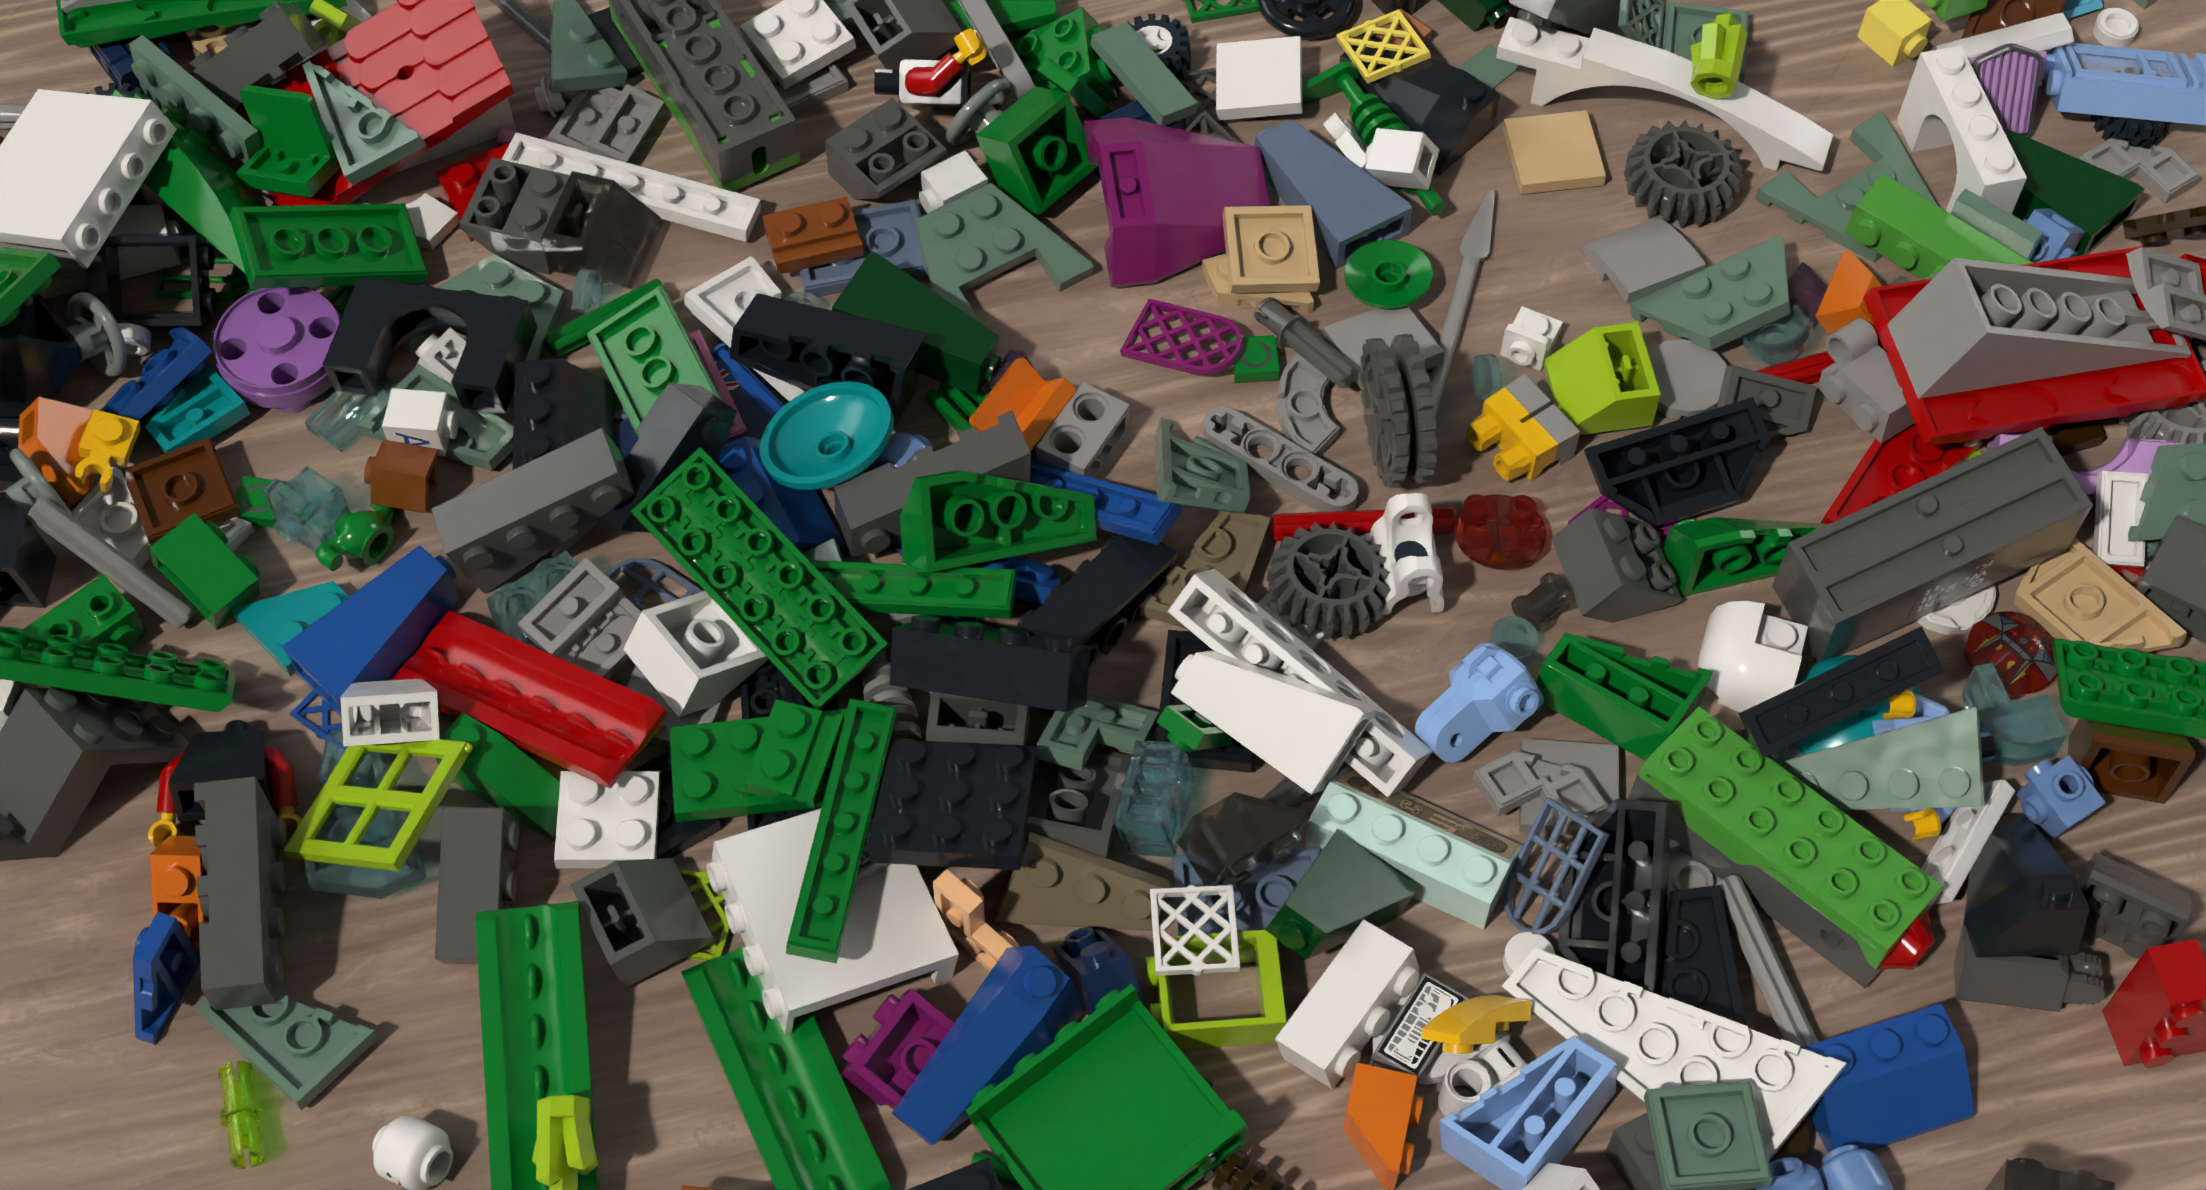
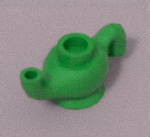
[315,504,395,571]

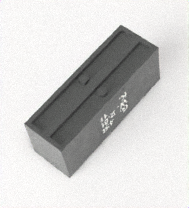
[1772,426,2093,663]

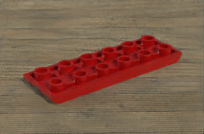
[391,611,668,789]

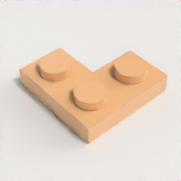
[933,869,1020,971]

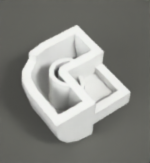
[1698,601,1808,712]

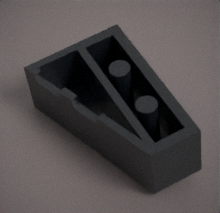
[602,382,737,533]

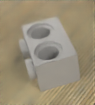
[1033,382,1130,478]

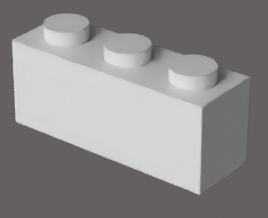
[1275,919,1420,1090]

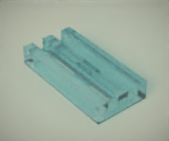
[305,374,399,452]

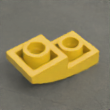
[1422,995,1532,1054]

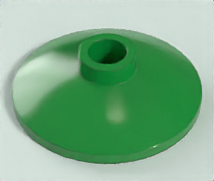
[1344,240,1433,309]

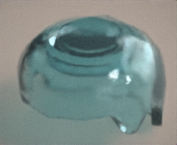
[1741,305,1810,366]

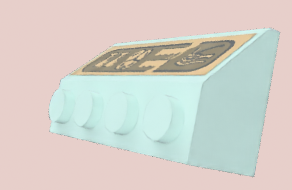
[1305,766,1523,930]

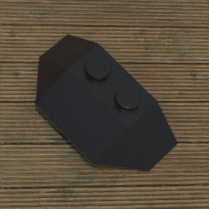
[1584,397,1770,528]
[1558,799,1670,994]

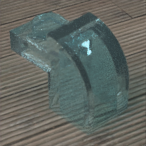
[1962,662,2067,766]

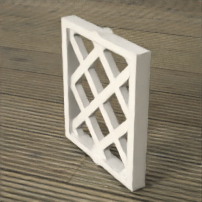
[1150,885,1240,976]

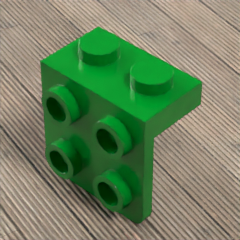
[1013,7,1117,102]
[236,85,341,198]

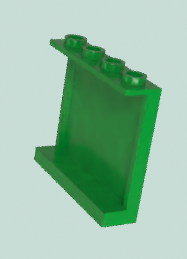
[965,983,1251,1190]

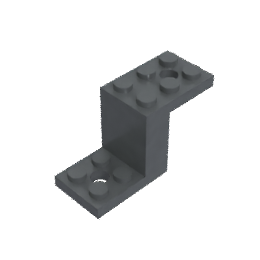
[0,687,189,861]

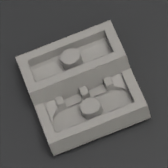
[548,83,665,163]
[1581,217,1706,304]
[2126,247,2206,341]
[517,557,641,679]

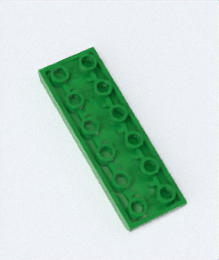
[631,447,889,710]
[0,627,237,712]
[2052,638,2206,739]
[475,901,600,1190]
[681,945,892,1190]

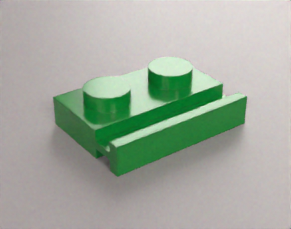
[744,700,844,809]

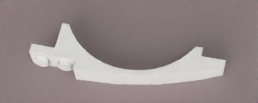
[1496,17,1833,171]

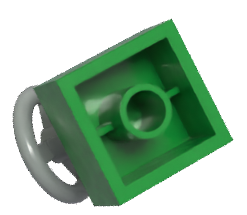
[946,78,1098,215]

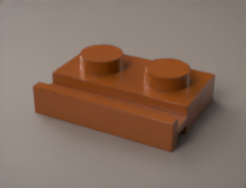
[762,196,863,275]

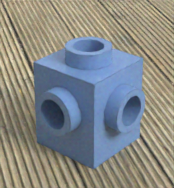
[2023,208,2086,263]
[2015,755,2106,841]

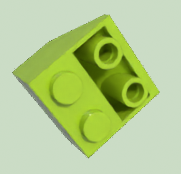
[1543,322,1661,435]

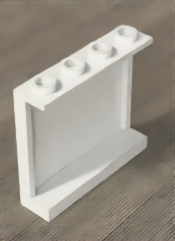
[0,89,177,269]
[706,790,959,1035]

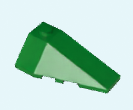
[899,470,1097,573]
[1663,517,1828,597]

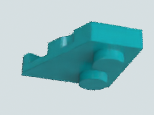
[144,363,250,454]
[232,581,349,676]

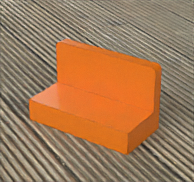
[969,358,1077,451]

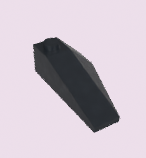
[1340,35,1500,176]
[1963,813,2090,957]

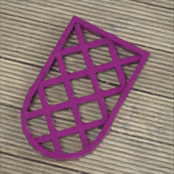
[1120,299,1243,375]

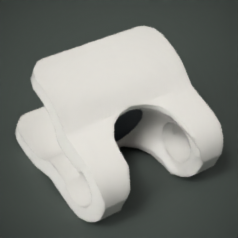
[1370,493,1444,615]

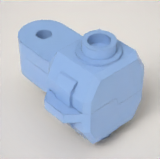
[1415,643,1544,763]

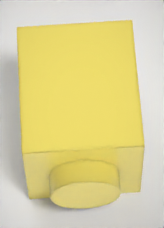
[1858,0,1932,67]

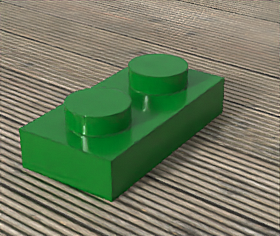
[1156,704,1235,752]

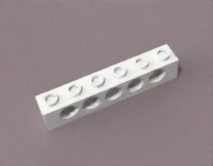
[1167,568,1433,797]

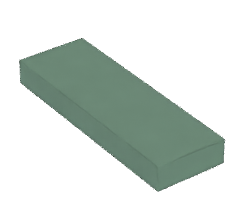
[1090,22,1198,126]

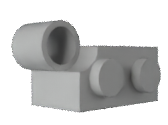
[1818,318,1914,444]

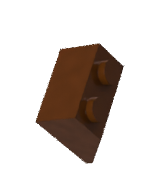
[2068,719,2195,804]

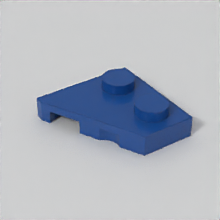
[133,912,200,1045]

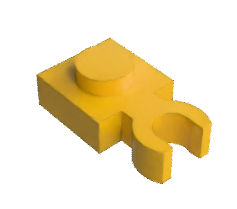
[75,409,140,493]

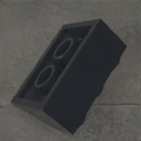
[512,359,614,470]

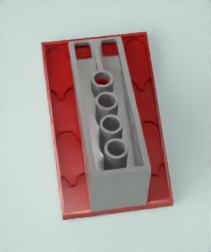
[1863,246,2206,446]

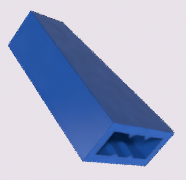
[282,545,460,718]

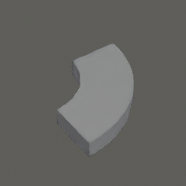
[1277,352,1340,457]

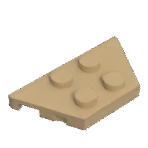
[2013,537,2187,653]

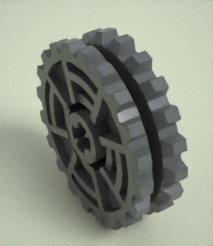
[1360,333,1438,488]

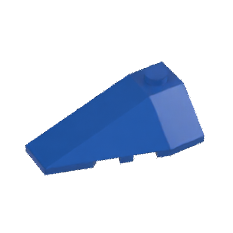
[892,946,1084,1145]

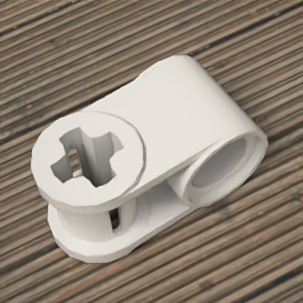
[1438,1031,1528,1116]

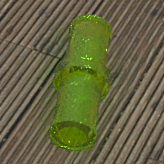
[218,1061,265,1169]

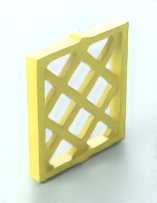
[1336,9,1431,84]

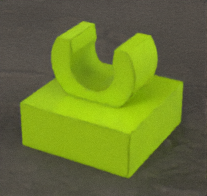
[308,0,362,47]

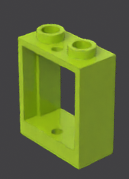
[1145,930,1287,1050]

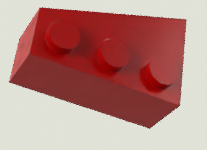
[2102,939,2206,1068]

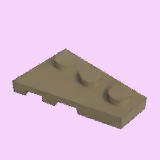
[1140,511,1271,629]
[995,832,1170,931]

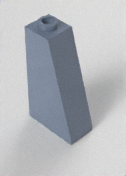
[1255,119,1413,269]

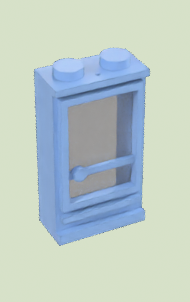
[2042,43,2206,126]

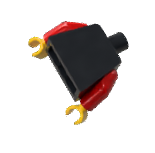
[874,28,987,108]
[148,720,302,848]

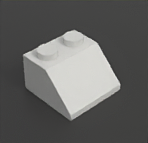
[623,591,768,717]

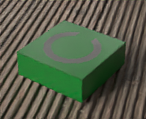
[1230,335,1280,383]
[235,476,291,529]

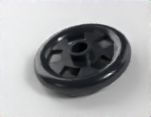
[1257,0,1356,39]

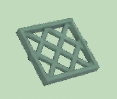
[1618,0,1665,49]

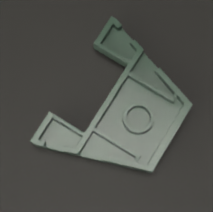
[1755,112,1938,262]
[915,183,1094,324]
[401,254,566,410]

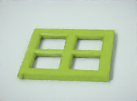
[283,739,473,872]

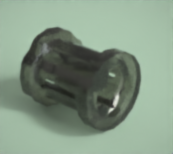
[1511,572,1575,633]

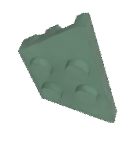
[1630,234,1790,350]
[1155,417,1251,513]
[2128,443,2206,541]

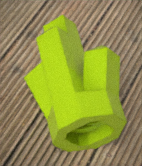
[1690,13,1747,99]
[532,1095,598,1190]

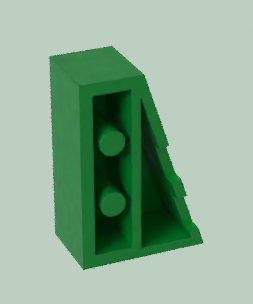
[1536,632,1714,761]

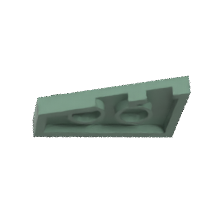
[357,364,514,471]
[195,991,379,1111]

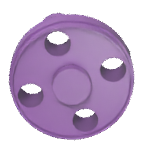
[213,287,341,413]

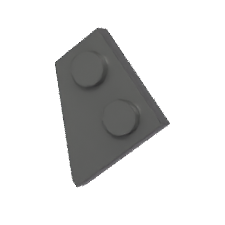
[1717,365,1817,439]

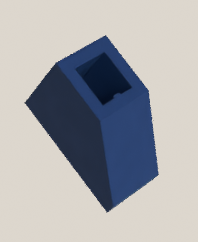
[1052,927,1148,1016]

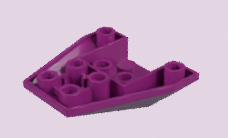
[1083,117,1270,288]

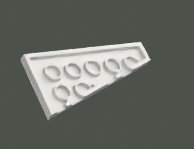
[1502,947,1847,1162]

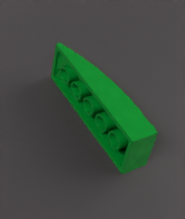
[111,89,262,274]

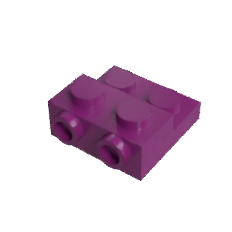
[841,988,954,1110]

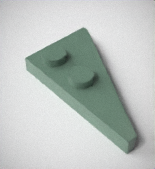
[549,0,628,93]
[302,61,427,185]

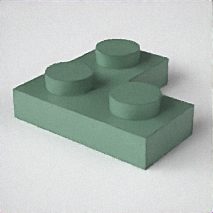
[1037,694,1159,771]

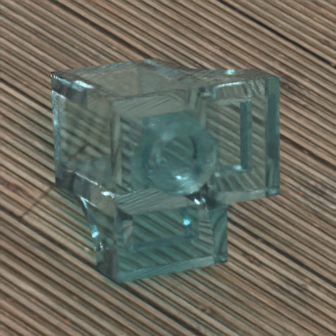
[263,466,350,553]

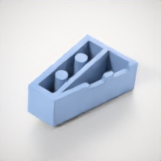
[1439,1036,1617,1190]

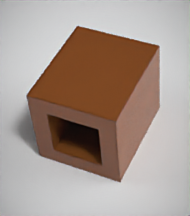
[364,440,438,513]

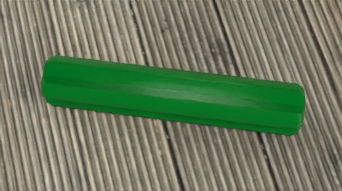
[545,279,667,357]

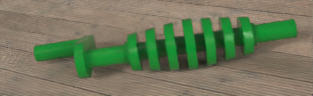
[1302,61,1446,216]

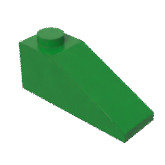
[436,712,560,842]

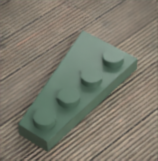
[129,35,262,164]
[1778,705,1985,810]

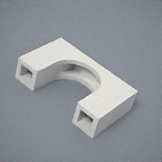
[1897,45,2027,214]

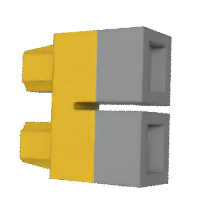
[1466,374,1580,482]

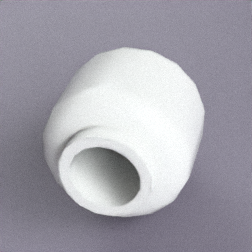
[372,1115,453,1190]

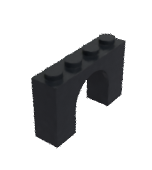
[322,278,538,414]

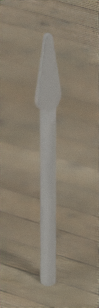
[1429,189,1495,418]

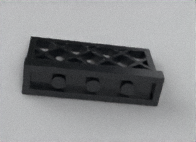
[1734,627,1945,758]

